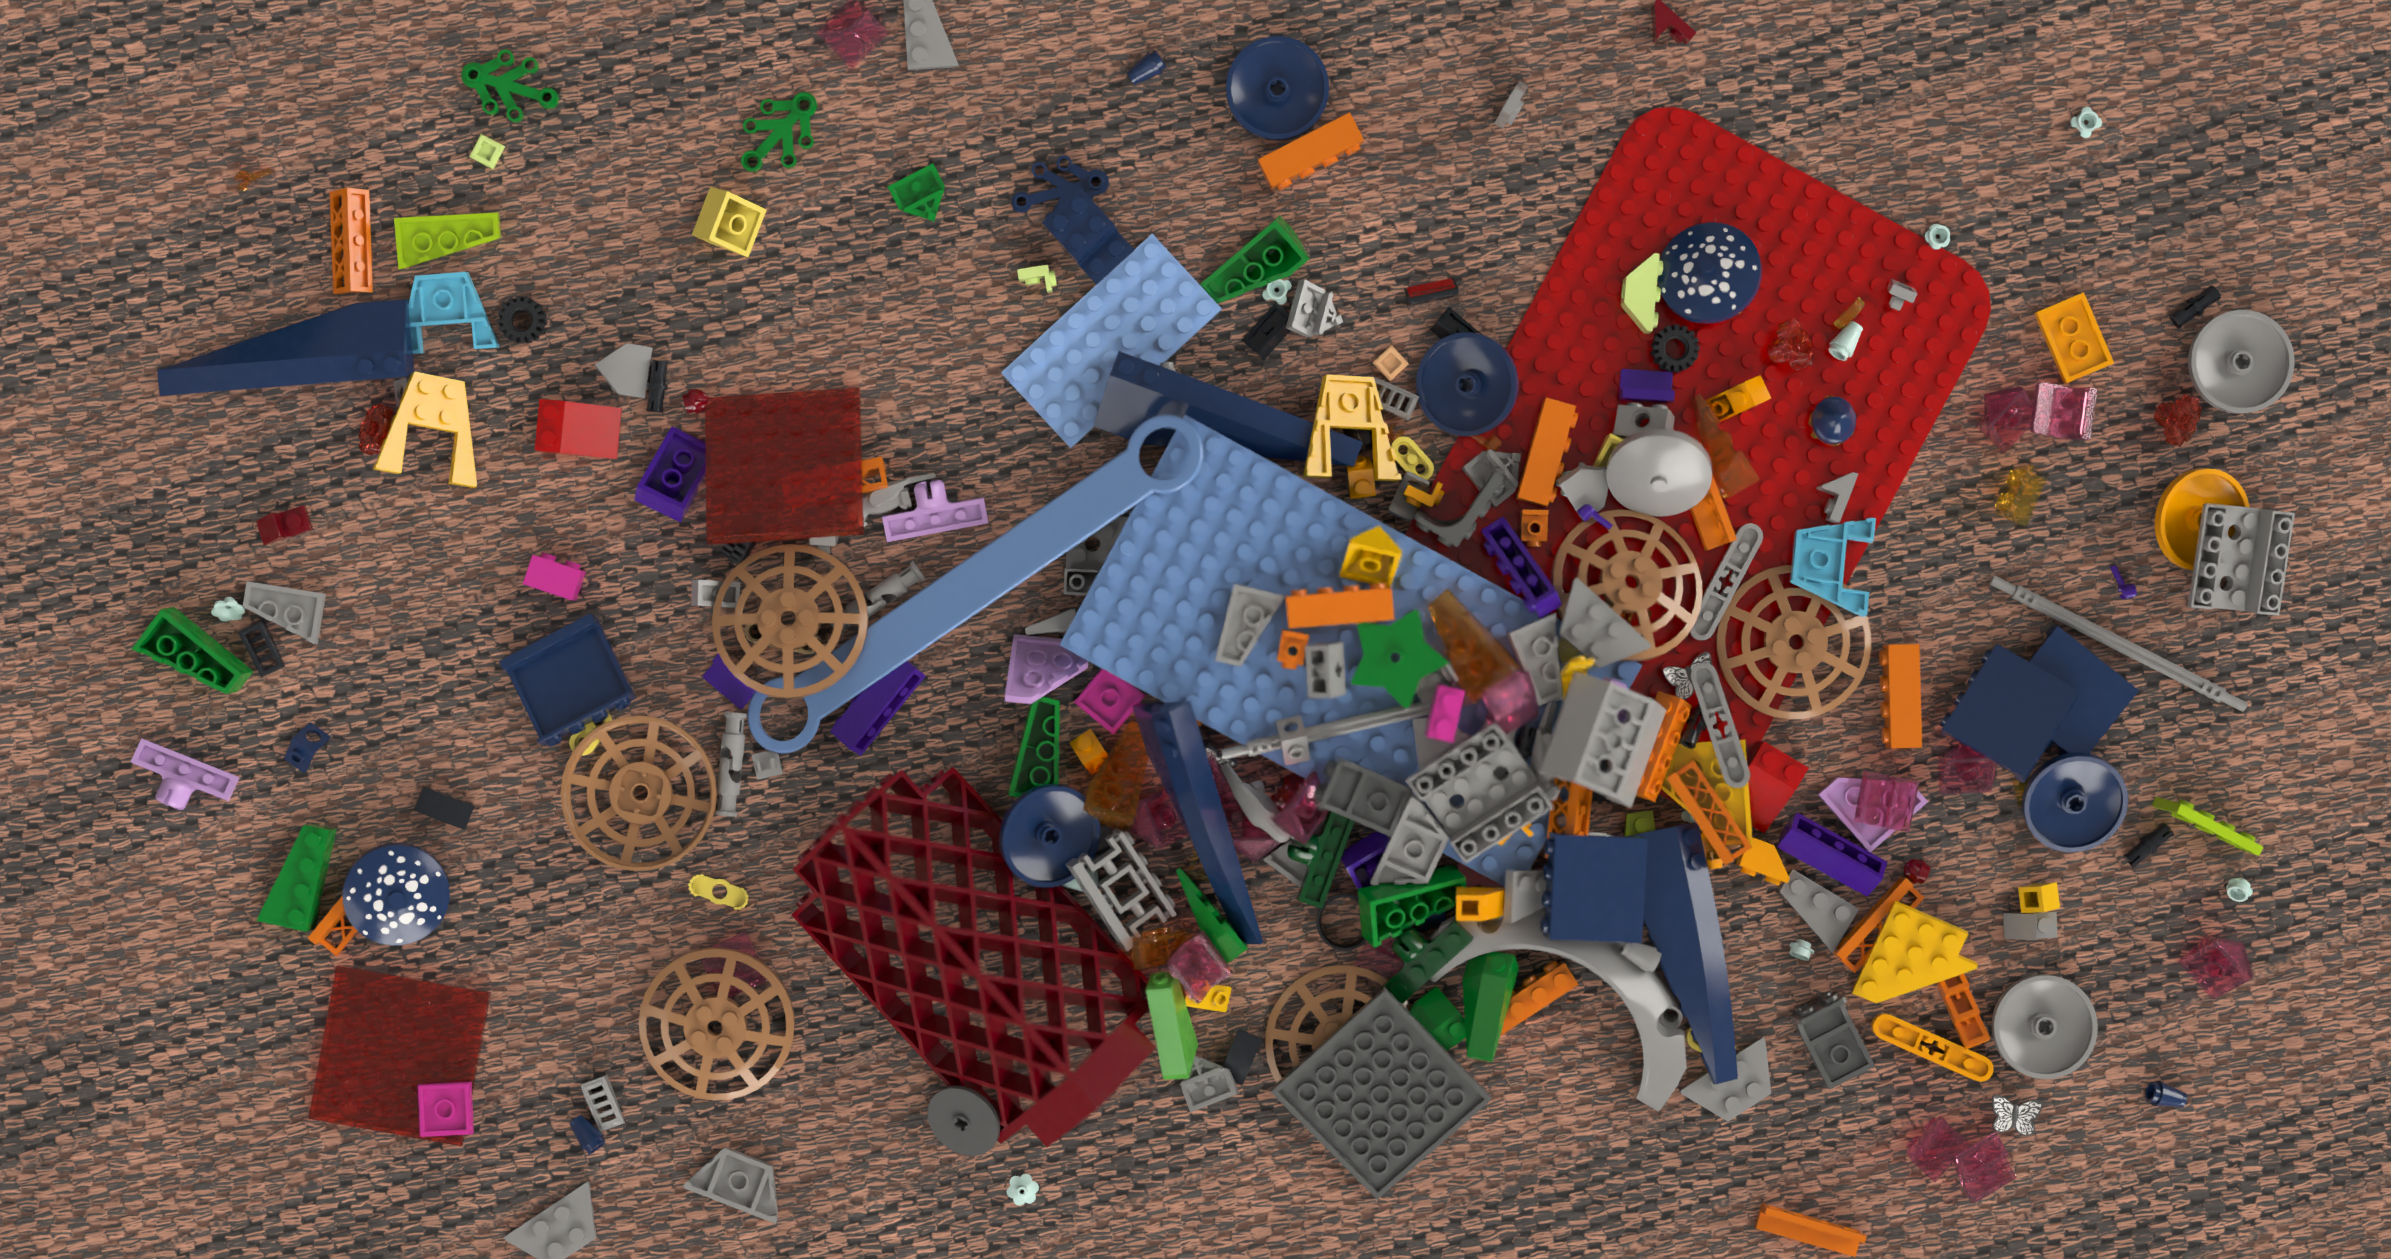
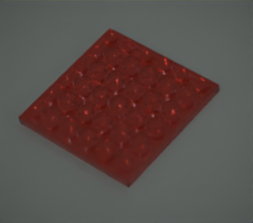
[705,388,864,545]
[308,965,491,1146]

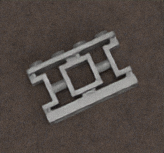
[1065,828,1177,951]

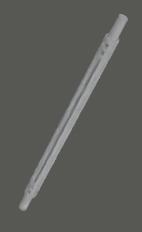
[1989,575,2248,712]
[1221,684,1504,760]

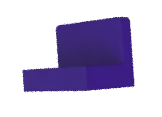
[1619,369,1675,403]
[703,653,757,709]

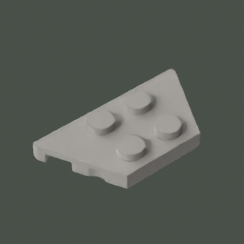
[1559,578,1652,668]
[1370,794,1449,885]
[1679,1037,1771,1121]
[683,1146,778,1224]
[504,1181,597,1259]

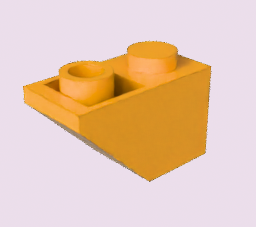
[1705,375,1771,424]
[1736,837,1790,886]
[1456,887,1505,921]

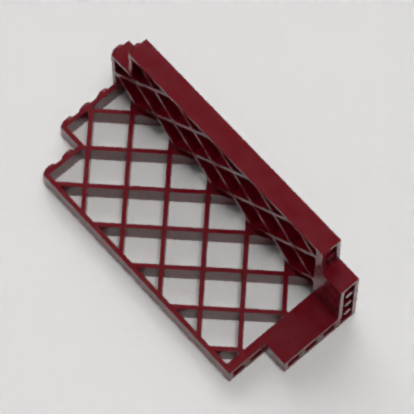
[792,767,1156,1148]

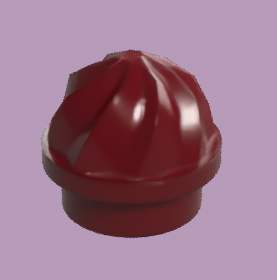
[682,389,709,414]
[1903,859,1931,884]

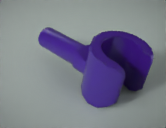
[1577,504,1613,530]
[2110,565,2137,599]

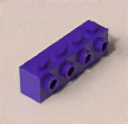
[1481,517,1562,619]
[830,660,926,756]
[1777,812,1887,897]

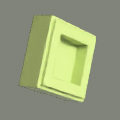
[469,134,505,169]

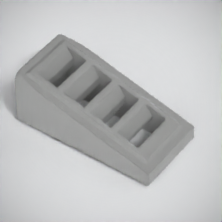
[1372,376,1420,421]
[1025,609,1076,635]
[580,1074,625,1132]

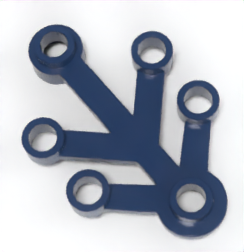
[1011,156,1109,219]

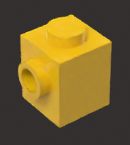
[2018,882,2060,913]

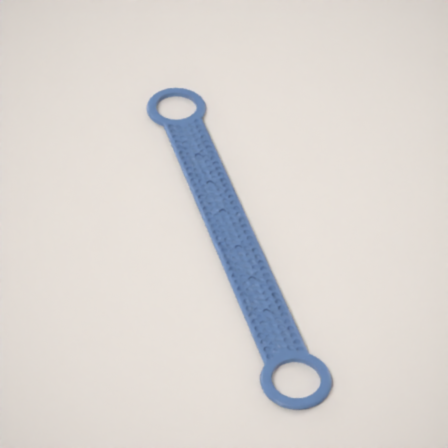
[747,415,1203,753]

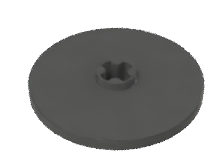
[927,1086,1000,1156]

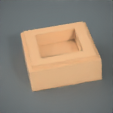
[1373,345,1409,381]

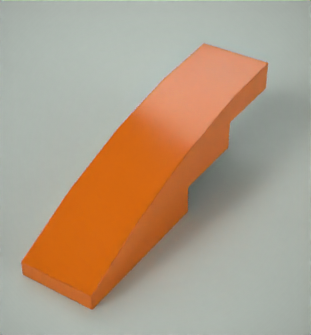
[1937,974,1990,1050]

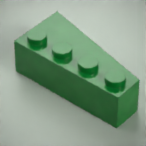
[132,607,254,694]
[1007,696,1060,798]
[256,823,337,932]
[1358,864,1466,948]

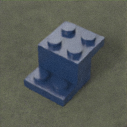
[1042,188,1134,285]

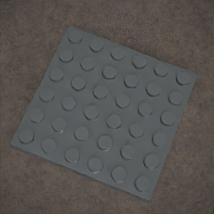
[1271,987,1492,1200]

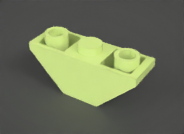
[1620,253,1663,334]

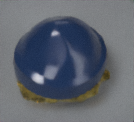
[1808,395,1856,447]

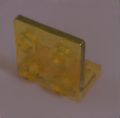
[1995,464,2047,527]

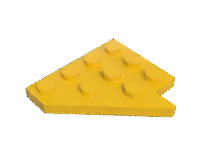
[1661,740,1753,845]
[1852,900,1978,1003]

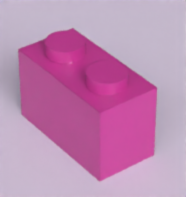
[523,552,586,601]
[1423,684,1465,743]

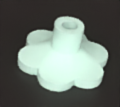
[211,597,245,622]
[1007,1174,1039,1206]

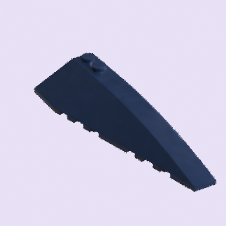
[157,299,415,396]
[1093,351,1363,467]
[1133,701,1263,945]
[1624,822,1738,1084]

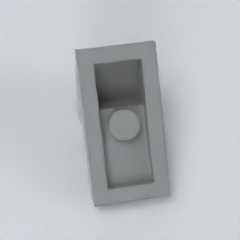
[1816,472,1858,524]
[691,580,740,608]
[2003,911,2057,940]

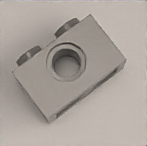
[1613,402,1675,439]

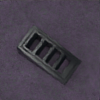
[238,618,285,677]

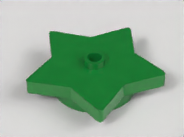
[1351,609,1449,709]

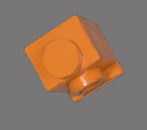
[1519,510,1548,547]
[1276,629,1309,670]

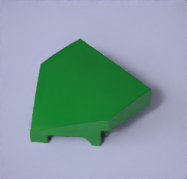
[887,163,945,221]

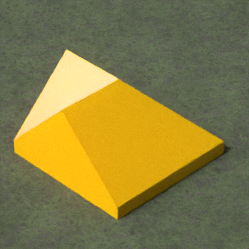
[1339,526,1402,587]

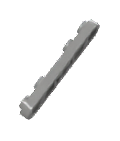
[1689,523,1763,640]
[1691,663,1750,788]

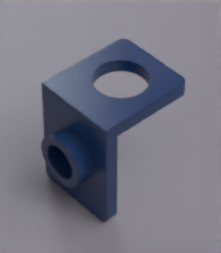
[284,722,330,773]

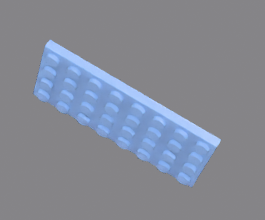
[1001,234,1222,448]

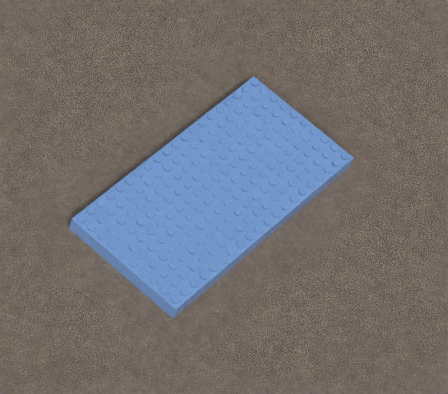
[1060,415,1642,887]

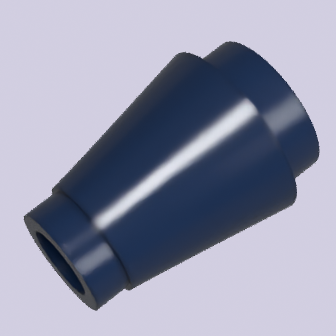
[1127,50,1166,85]
[2145,1081,2187,1108]
[569,1115,606,1155]

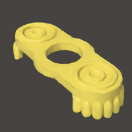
[688,874,749,910]

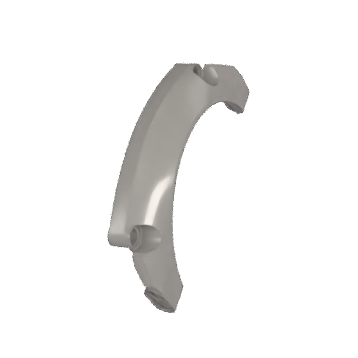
[1428,907,1687,1111]

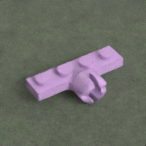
[882,479,989,542]
[131,738,239,810]

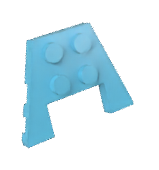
[408,272,499,354]
[1790,518,1876,617]

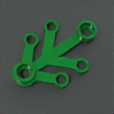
[461,49,559,123]
[741,92,817,173]

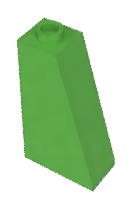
[1146,972,1198,1080]

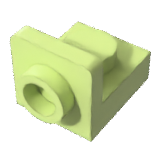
[1017,265,1057,293]

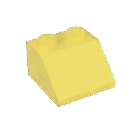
[692,187,766,257]

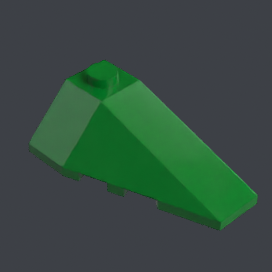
[1199,215,1310,304]
[1176,866,1248,966]
[1462,951,1519,1062]
[1410,986,1466,1051]

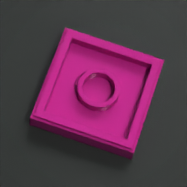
[1074,668,1146,735]
[418,1081,474,1137]

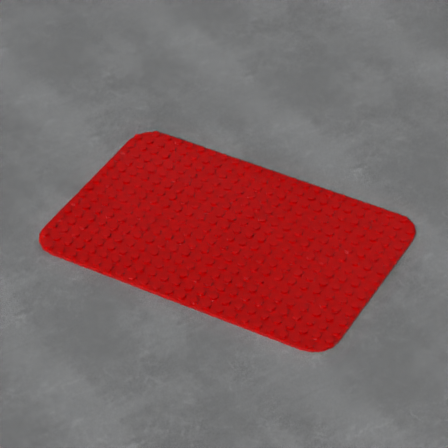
[1405,107,1991,803]

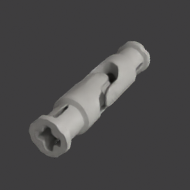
[830,561,926,637]
[715,712,747,817]

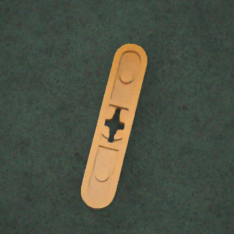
[1871,1013,1994,1082]

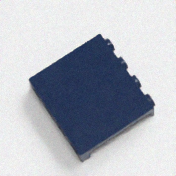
[499,613,637,747]
[2028,626,2139,756]
[1940,644,2080,783]
[1540,832,1648,943]

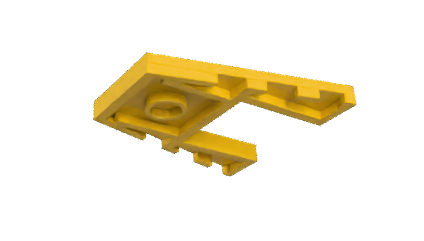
[373,372,477,488]
[1304,374,1402,482]

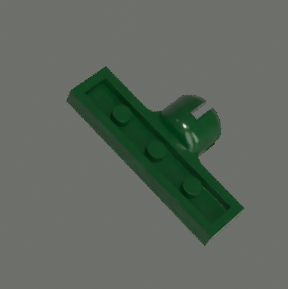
[1287,810,1355,909]
[1381,919,1474,1004]

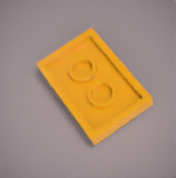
[2034,292,2114,384]

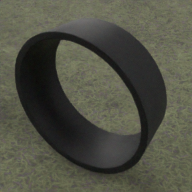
[1316,894,1367,951]

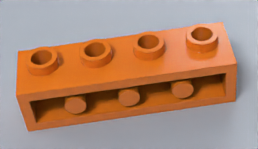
[1257,112,1364,191]
[1515,397,1578,507]
[1285,583,1394,628]
[1879,644,1922,748]
[1636,691,1692,802]
[1500,960,1579,1036]

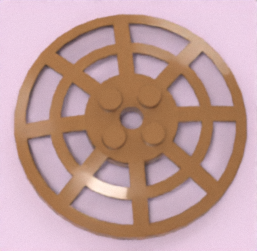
[1551,510,1703,662]
[712,544,868,699]
[1716,565,1871,719]
[561,716,717,871]
[639,947,795,1101]
[1265,964,1411,1082]

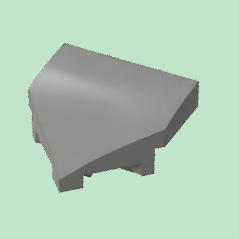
[1286,279,1343,338]
[594,343,652,399]
[1461,450,1521,508]
[1557,462,1608,521]
[1413,717,1471,770]
[1180,1055,1239,1112]

